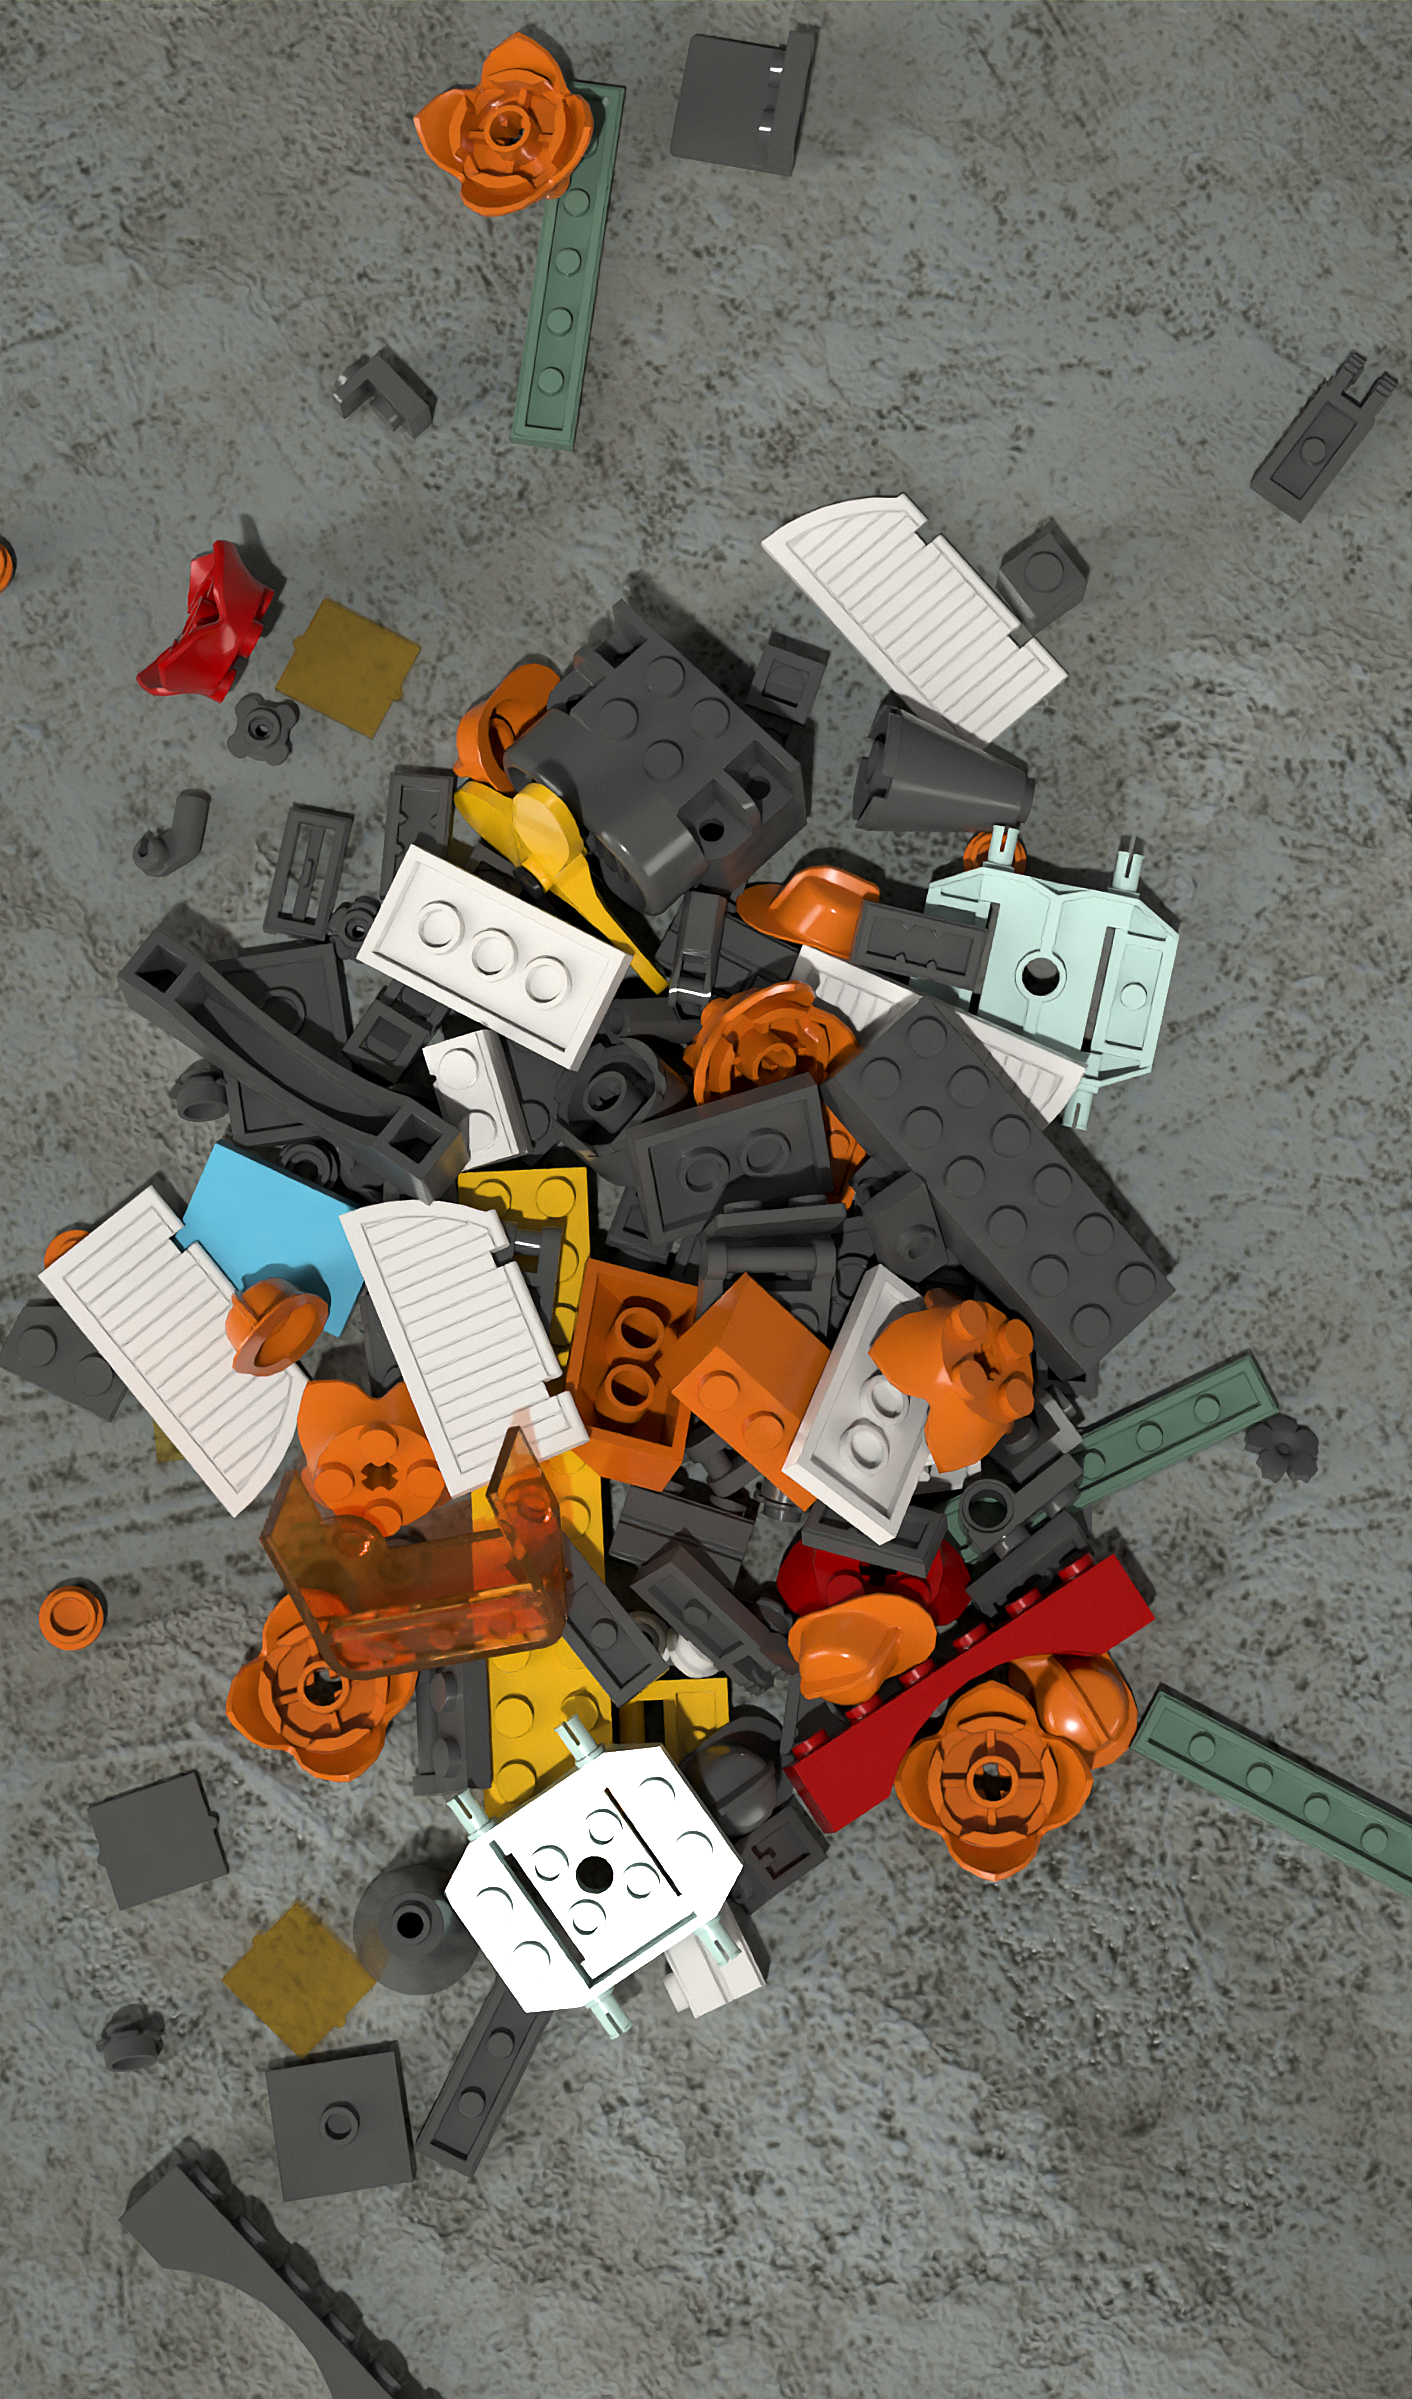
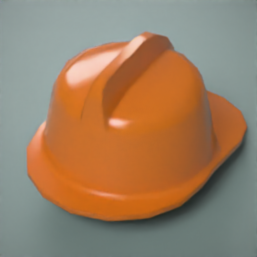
[453,663,562,798]
[736,865,881,960]
[225,1277,328,1377]
[788,1593,937,1705]
[1008,1652,1138,1770]

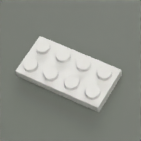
[356,844,634,1072]
[781,1264,930,1545]

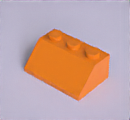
[562,1258,698,1492]
[655,1272,832,1512]

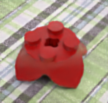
[136,540,275,704]
[776,1503,972,1626]

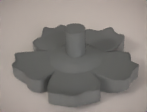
[1244,1415,1319,1483]

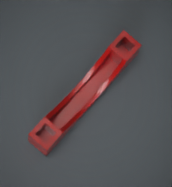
[782,1551,1156,1834]

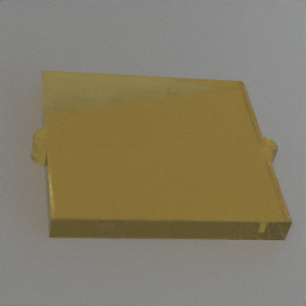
[275,599,421,741]
[221,1903,378,2060]

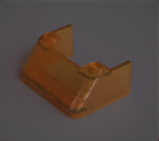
[259,1425,569,1681]

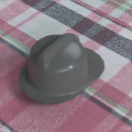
[677,1716,796,1845]

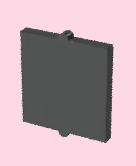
[87,1772,228,1911]

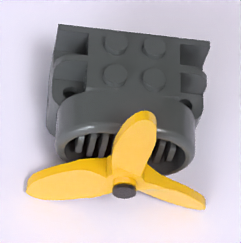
[453,598,807,995]

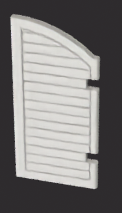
[761,493,1069,750]
[789,945,1089,1131]
[37,1185,310,1518]
[339,1200,590,1499]

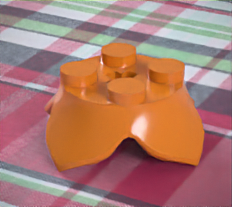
[413,32,594,217]
[693,980,860,1106]
[868,1287,1034,1474]
[297,1379,452,1537]
[225,1589,419,1783]
[894,1680,1094,1882]

